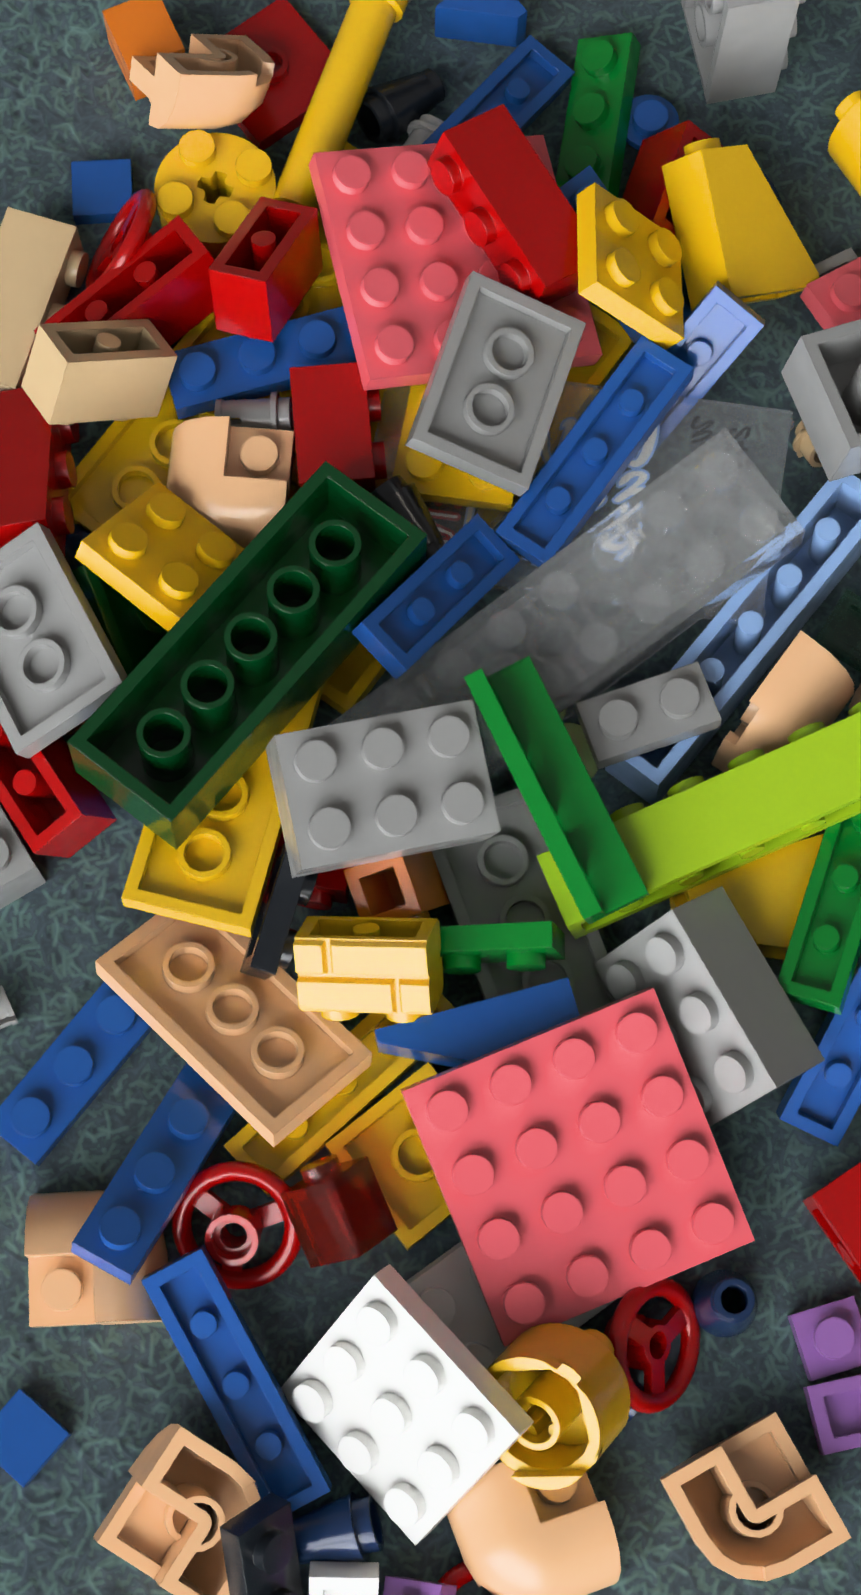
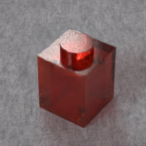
[280,1154,398,1268]

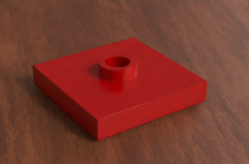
[225,0,331,150]

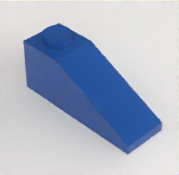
[374,977,580,1067]

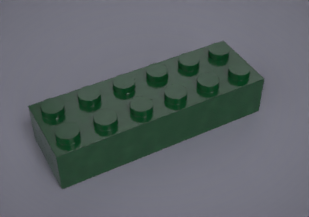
[67,461,427,850]

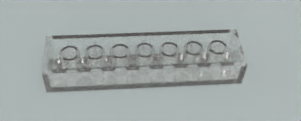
[329,427,805,777]

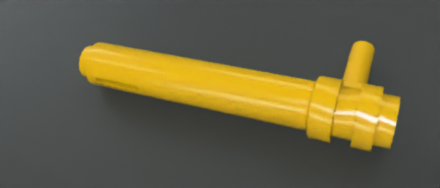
[273,0,409,212]

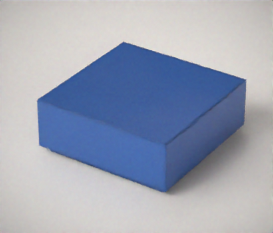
[71,159,134,225]
[0,1388,72,1487]

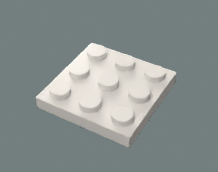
[281,1264,534,1546]

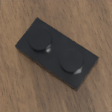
[240,843,318,980]
[220,1492,303,1595]

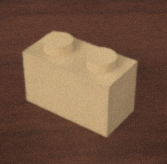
[21,319,178,425]

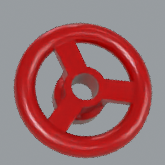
[85,189,157,288]
[172,1161,304,1290]
[604,1278,700,1414]

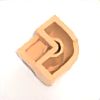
[129,34,275,129]
[167,416,295,549]
[712,630,854,772]
[24,1190,168,1328]
[660,1412,852,1582]
[93,1424,261,1595]
[447,1462,621,1595]

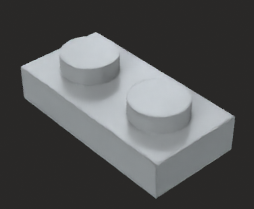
[575,662,722,769]

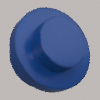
[626,95,679,150]

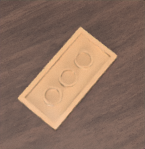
[95,914,372,1147]

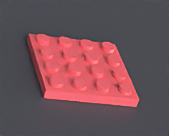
[308,135,603,391]
[400,987,755,1347]

